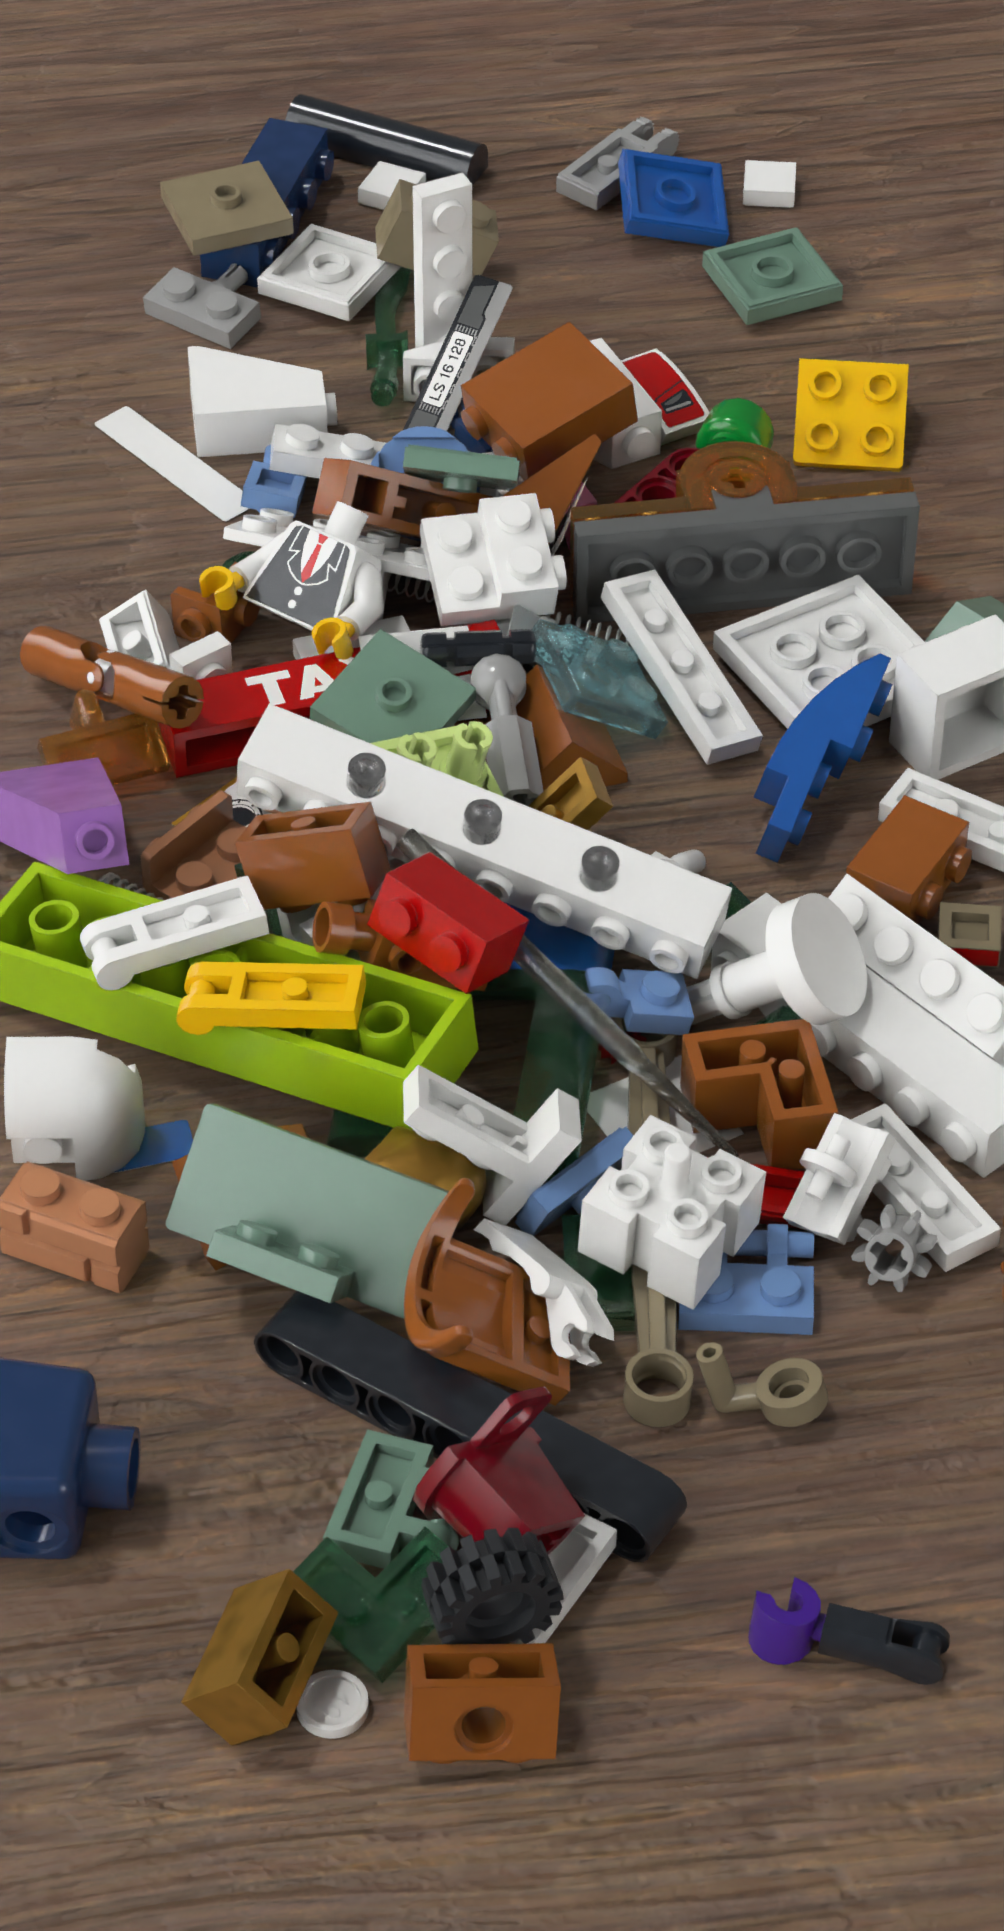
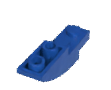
[754,653,893,863]

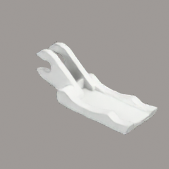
[474,1218,614,1367]

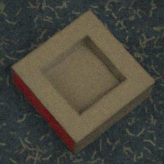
[938,902,1002,968]

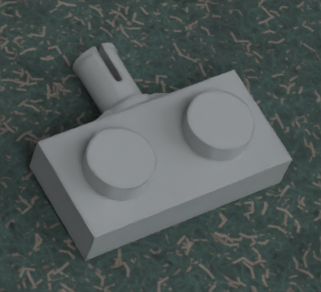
[143,264,261,349]

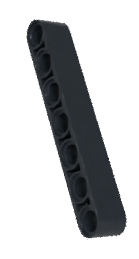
[254,1291,687,1562]

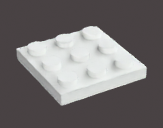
[713,574,925,729]

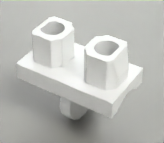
[783,1113,896,1245]

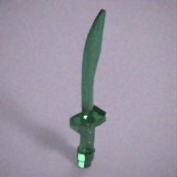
[366,266,411,406]

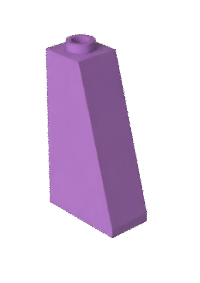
[0,757,130,874]

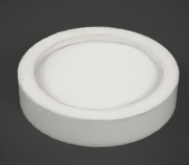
[296,1670,369,1739]

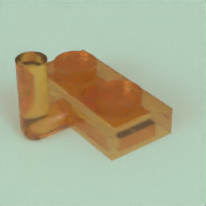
[37,689,171,786]

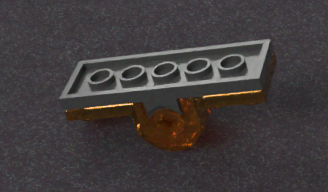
[569,441,920,624]

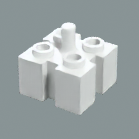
[578,1115,766,1310]

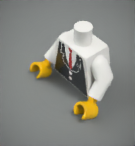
[199,501,384,660]

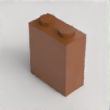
[460,321,638,481]

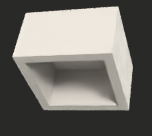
[889,614,1004,780]

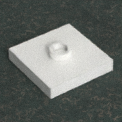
[257,224,401,321]

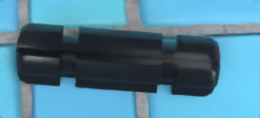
[420,629,537,667]

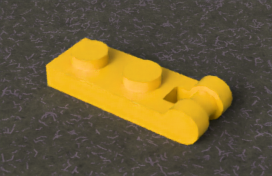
[176,962,366,1035]

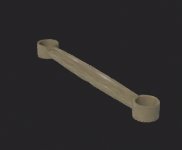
[614,1018,694,1427]

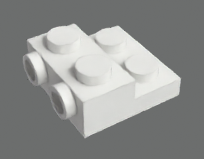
[420,493,567,626]

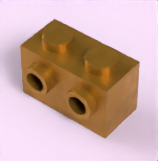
[181,1569,339,1746]

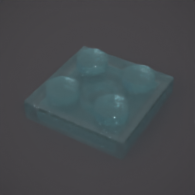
[531,619,668,739]

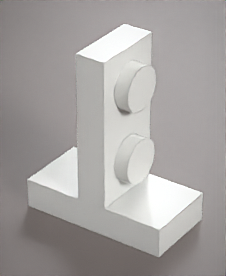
[403,1065,582,1226]

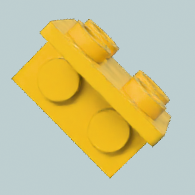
[793,358,909,472]

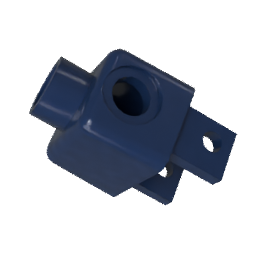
[0,1357,141,1560]

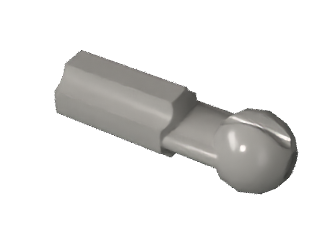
[470,654,543,806]

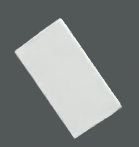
[99,589,180,668]

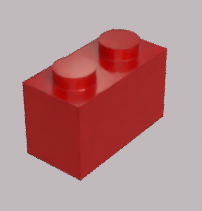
[367,852,529,994]

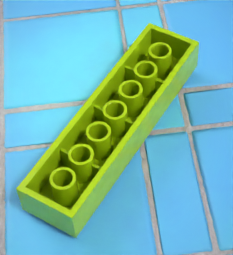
[0,861,479,1130]

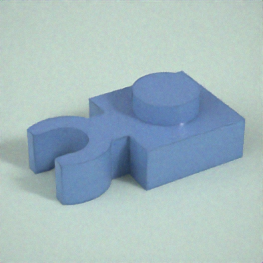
[241,444,307,518]

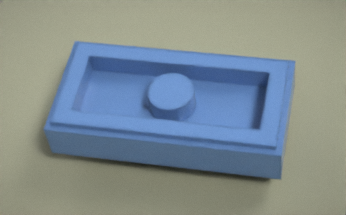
[515,1127,634,1236]

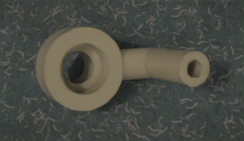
[696,1342,828,1427]

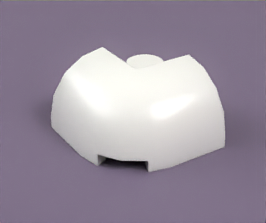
[4,1036,145,1181]

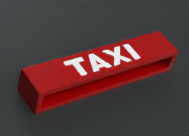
[158,619,503,778]

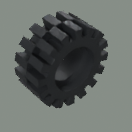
[421,1528,564,1644]

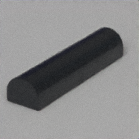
[285,94,488,186]

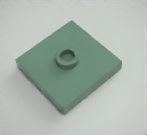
[702,227,843,325]
[403,444,520,493]
[310,629,476,743]

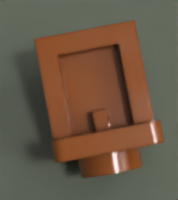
[170,562,260,643]

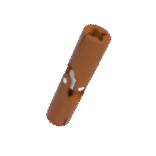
[20,625,204,729]

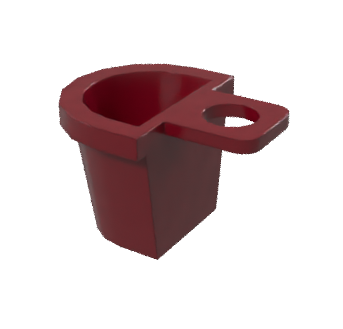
[413,1386,585,1554]

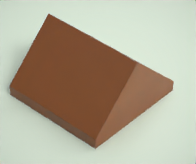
[486,665,628,791]

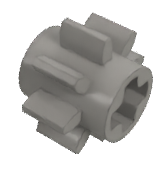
[851,1204,938,1292]

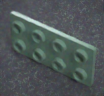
[165,1103,449,1318]

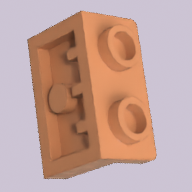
[141,790,247,900]

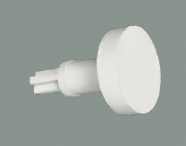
[686,893,867,1025]

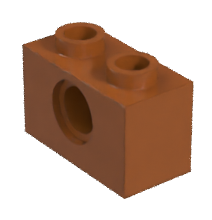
[404,1643,561,1764]

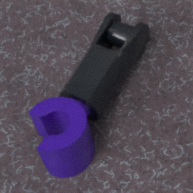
[748,1577,950,1685]

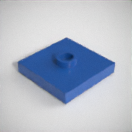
[618,149,729,247]

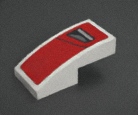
[620,348,710,446]

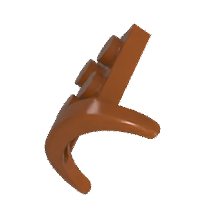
[404,1178,570,1406]

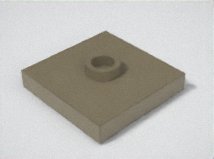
[160,160,294,256]

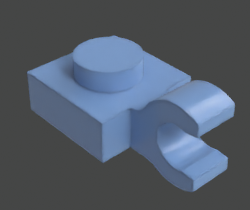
[577,967,694,1035]

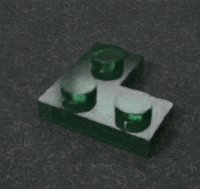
[293,1526,448,1683]

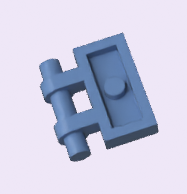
[678,1224,814,1335]

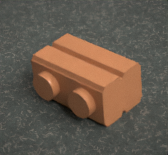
[0,1161,150,1294]

